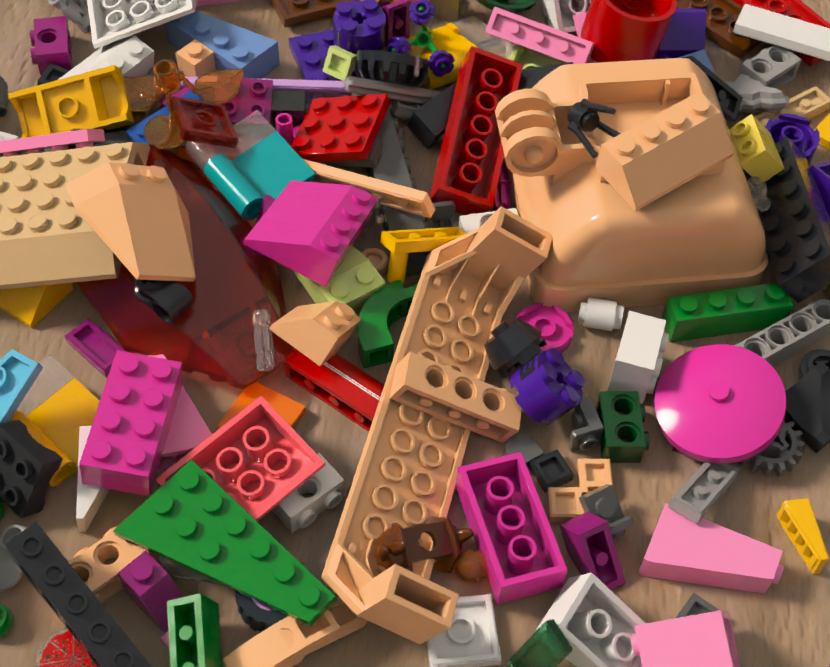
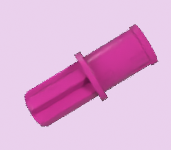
[494,162,511,210]

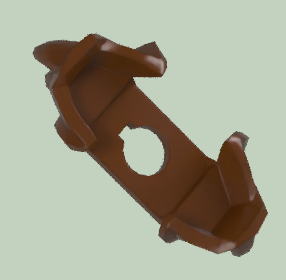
[373,516,474,573]

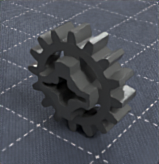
[740,421,805,477]

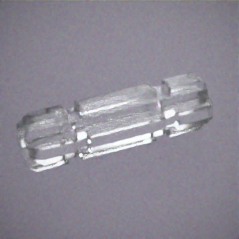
[252,309,275,371]

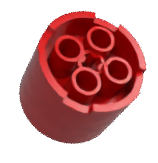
[580,0,677,63]

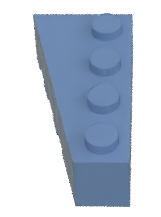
[166,10,280,79]

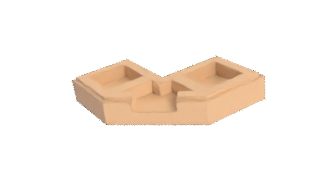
[547,459,613,522]

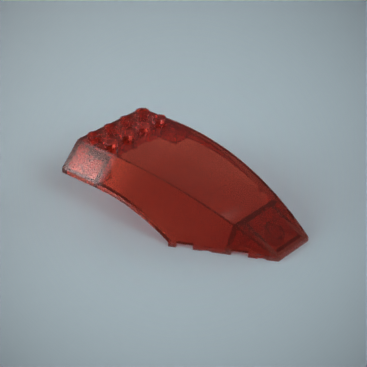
[74,144,295,390]

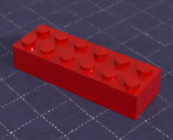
[430,46,523,215]

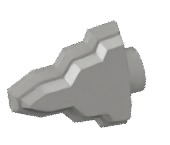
[726,74,789,113]

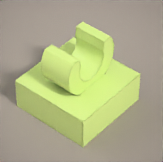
[323,45,356,81]

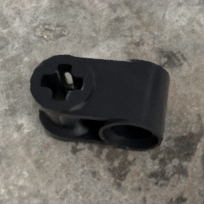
[134,277,194,324]

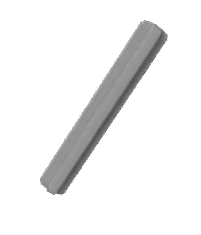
[344,76,441,105]

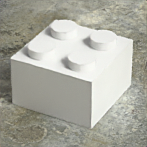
[607,311,669,404]

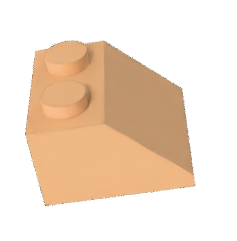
[269,301,361,366]

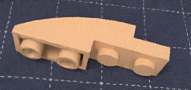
[222,596,367,667]

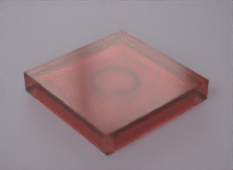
[169,96,239,148]

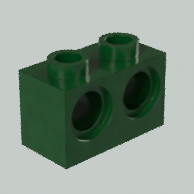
[596,391,650,463]

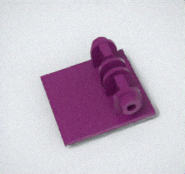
[214,75,273,127]

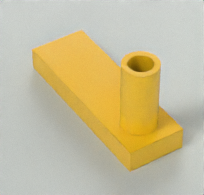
[380,227,467,284]

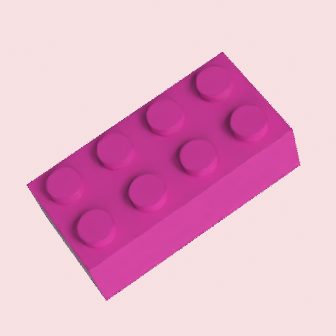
[79,350,183,496]
[455,452,568,605]

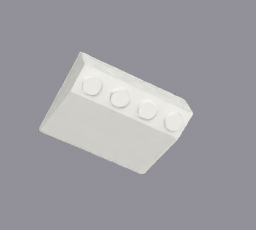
[87,0,197,49]

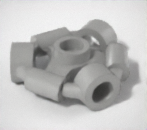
[48,0,91,34]

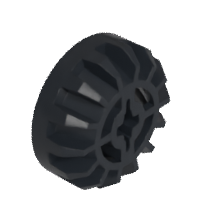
[354,50,429,88]

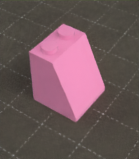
[631,610,741,667]

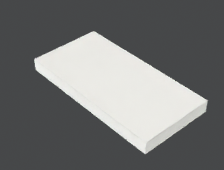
[733,4,830,62]

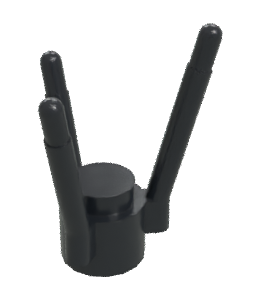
[567,98,621,158]

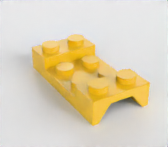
[8,65,134,138]

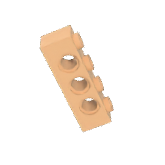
[390,352,522,443]
[69,527,166,604]

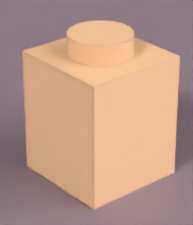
[176,39,217,77]

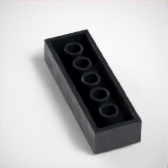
[742,136,830,303]

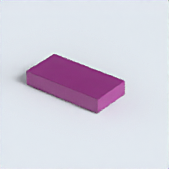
[65,318,127,378]

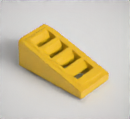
[776,498,829,575]

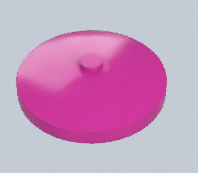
[654,344,786,464]

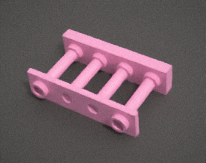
[485,6,597,64]

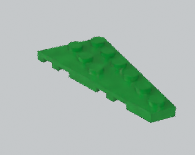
[113,459,337,626]

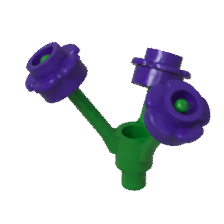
[387,0,454,76]

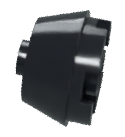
[484,317,547,378]

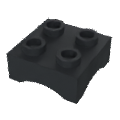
[784,361,830,453]
[0,419,63,518]

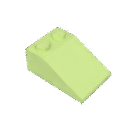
[292,246,386,314]

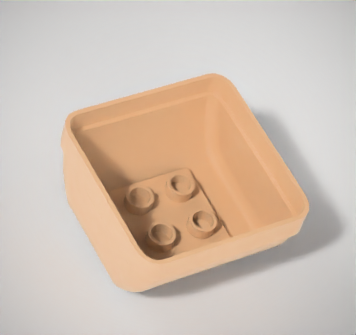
[495,58,768,312]

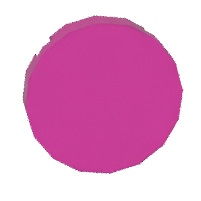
[515,303,574,356]

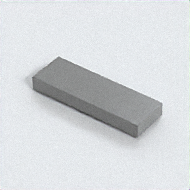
[668,462,742,525]

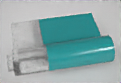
[185,110,316,221]

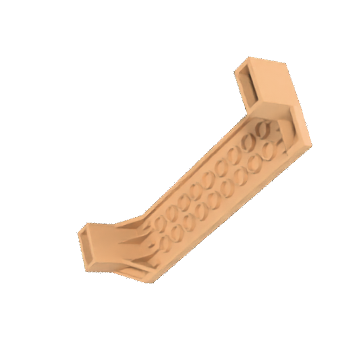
[321,206,553,644]

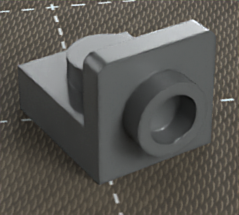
[568,396,604,452]
[578,484,635,539]

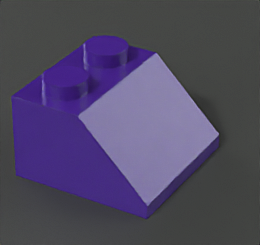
[655,9,706,59]

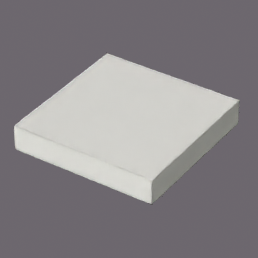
[426,594,502,667]

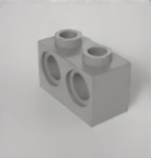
[739,45,802,89]

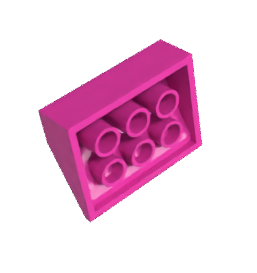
[243,180,378,287]

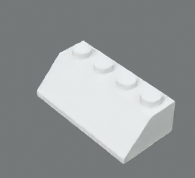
[58,35,154,88]

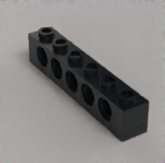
[5,522,152,667]

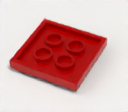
[291,94,390,162]

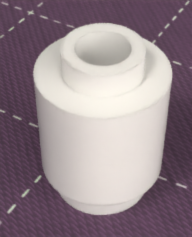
[578,297,624,331]

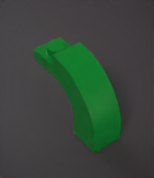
[358,280,418,369]

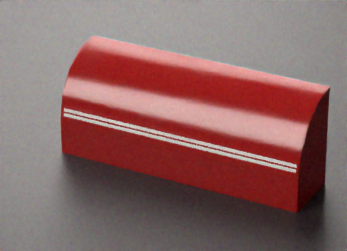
[284,348,384,432]

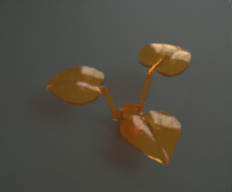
[123,59,244,149]

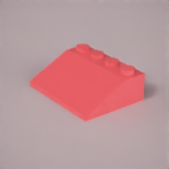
[155,395,326,522]

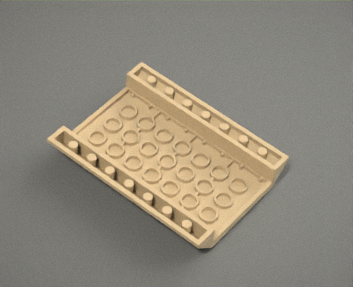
[0,142,150,290]

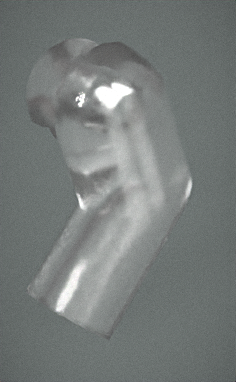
[747,177,771,211]

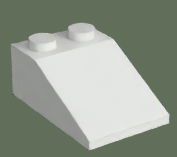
[535,573,645,667]

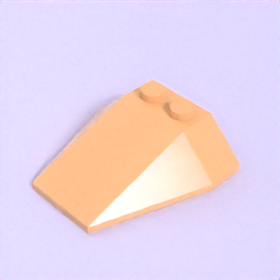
[66,162,196,282]

